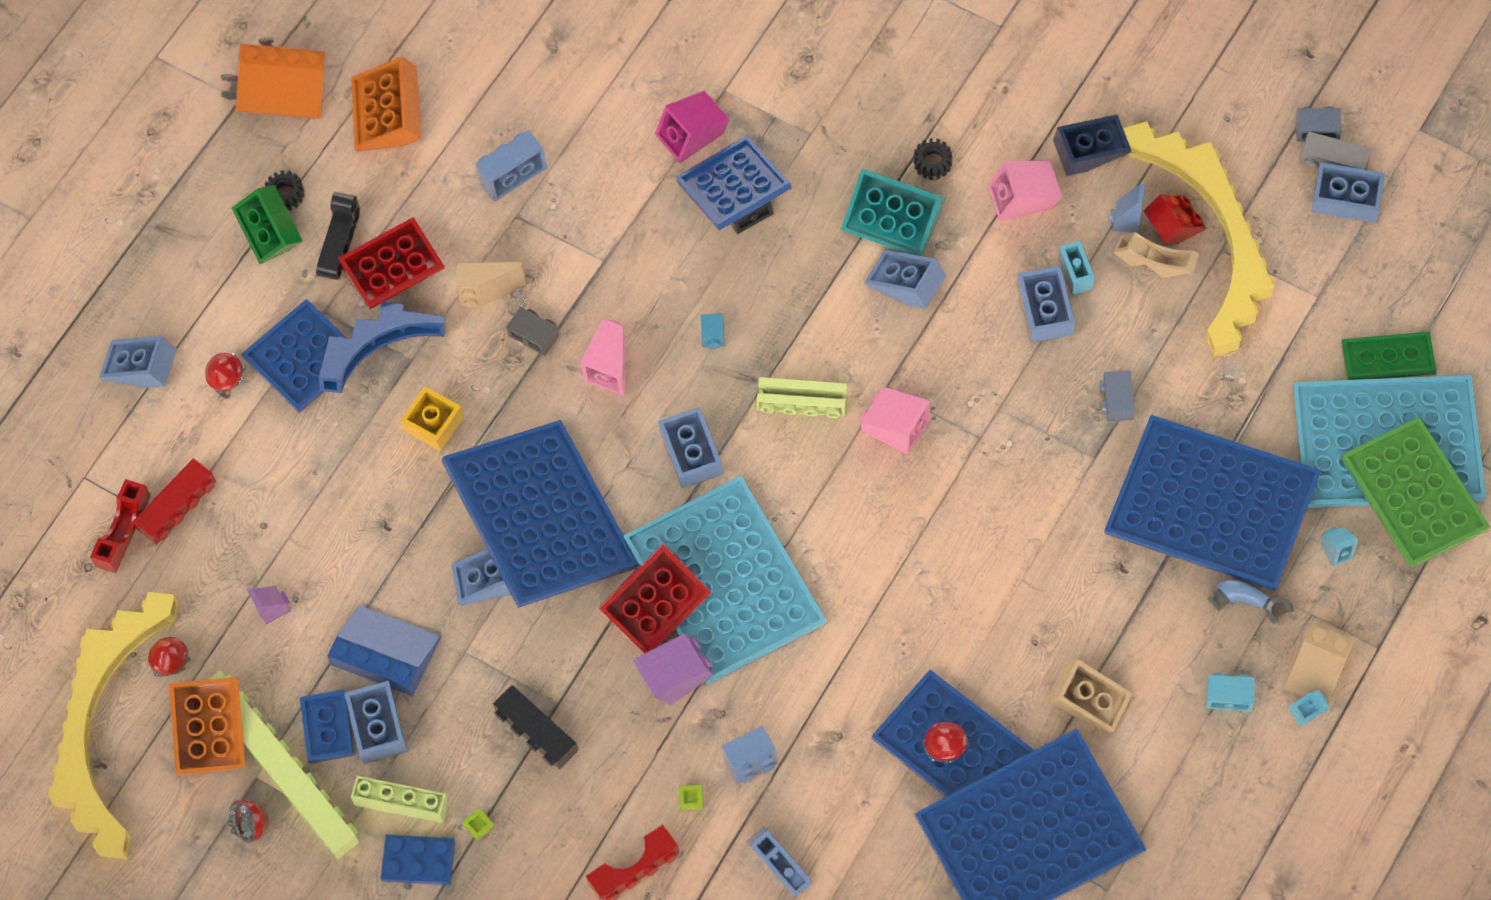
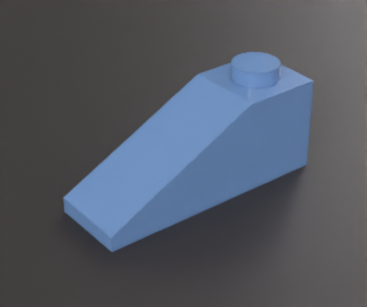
[1110,183,1145,234]
[747,826,812,897]

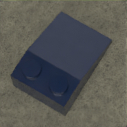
[1053,114,1132,176]

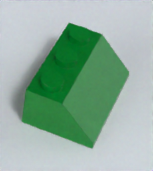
[231,185,303,264]

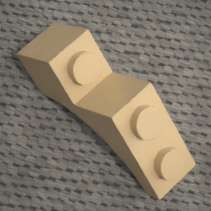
[1114,232,1199,278]

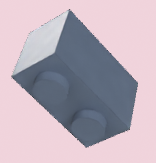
[1295,107,1342,142]
[1099,371,1135,421]

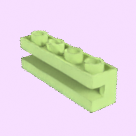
[757,377,847,418]
[351,776,449,824]

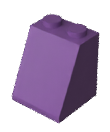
[633,634,715,705]

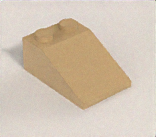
[456,262,527,308]
[1284,621,1356,704]
[1046,659,1133,733]

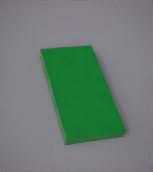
[1341,331,1437,380]

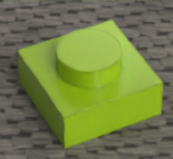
[679,785,703,811]
[462,808,495,841]

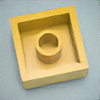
[400,386,464,451]

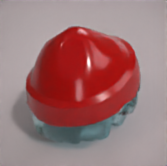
[205,353,246,394]
[148,637,191,677]
[923,722,969,764]
[228,800,268,843]

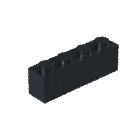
[493,685,579,770]

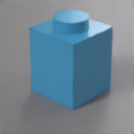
[701,313,725,349]

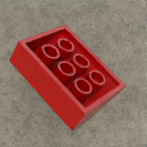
[338,217,445,310]
[599,542,711,654]

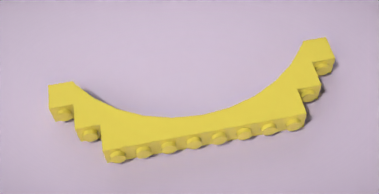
[1123,121,1275,357]
[48,592,178,859]

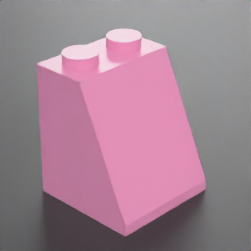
[987,161,1062,221]
[581,319,626,396]
[860,387,930,455]

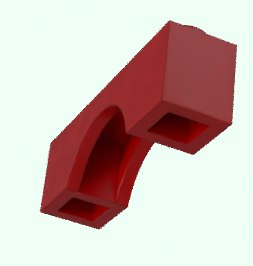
[90,479,151,573]
[586,824,680,900]

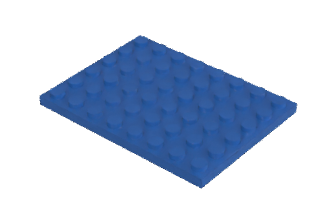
[1104,415,1321,591]
[442,420,639,608]
[914,728,1147,900]

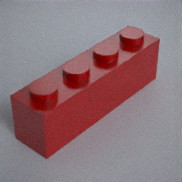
[133,458,217,545]

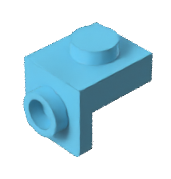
[1288,690,1330,726]

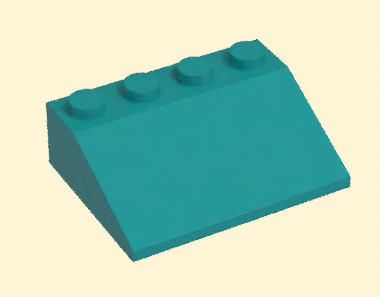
[841,169,946,256]

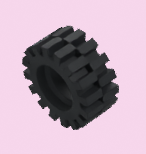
[914,138,952,180]
[265,170,305,211]

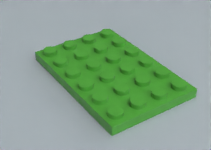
[1341,417,1490,569]

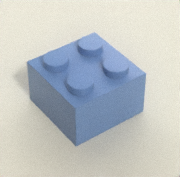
[722,726,777,784]

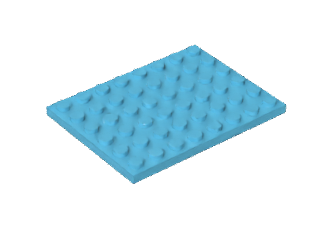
[1293,375,1486,508]
[623,476,827,686]

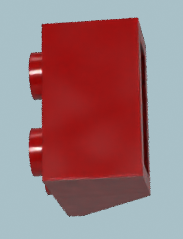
[1143,194,1206,244]

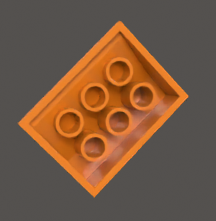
[235,43,325,119]
[351,56,421,152]
[169,677,245,777]

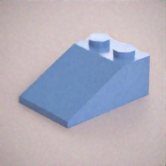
[864,250,946,309]
[99,336,177,388]
[452,549,511,605]

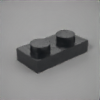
[732,201,774,234]

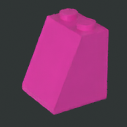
[655,91,730,163]

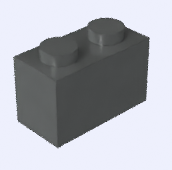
[506,307,559,356]

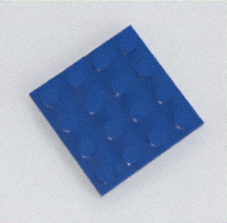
[675,136,792,231]
[241,299,346,413]

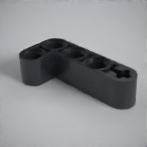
[316,192,360,280]

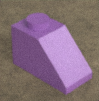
[248,586,290,625]

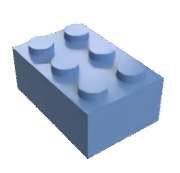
[475,130,547,202]
[1311,162,1385,223]
[1017,266,1075,343]
[658,407,723,489]
[344,681,408,764]

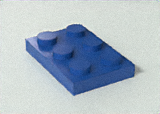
[300,689,354,764]
[380,835,455,886]

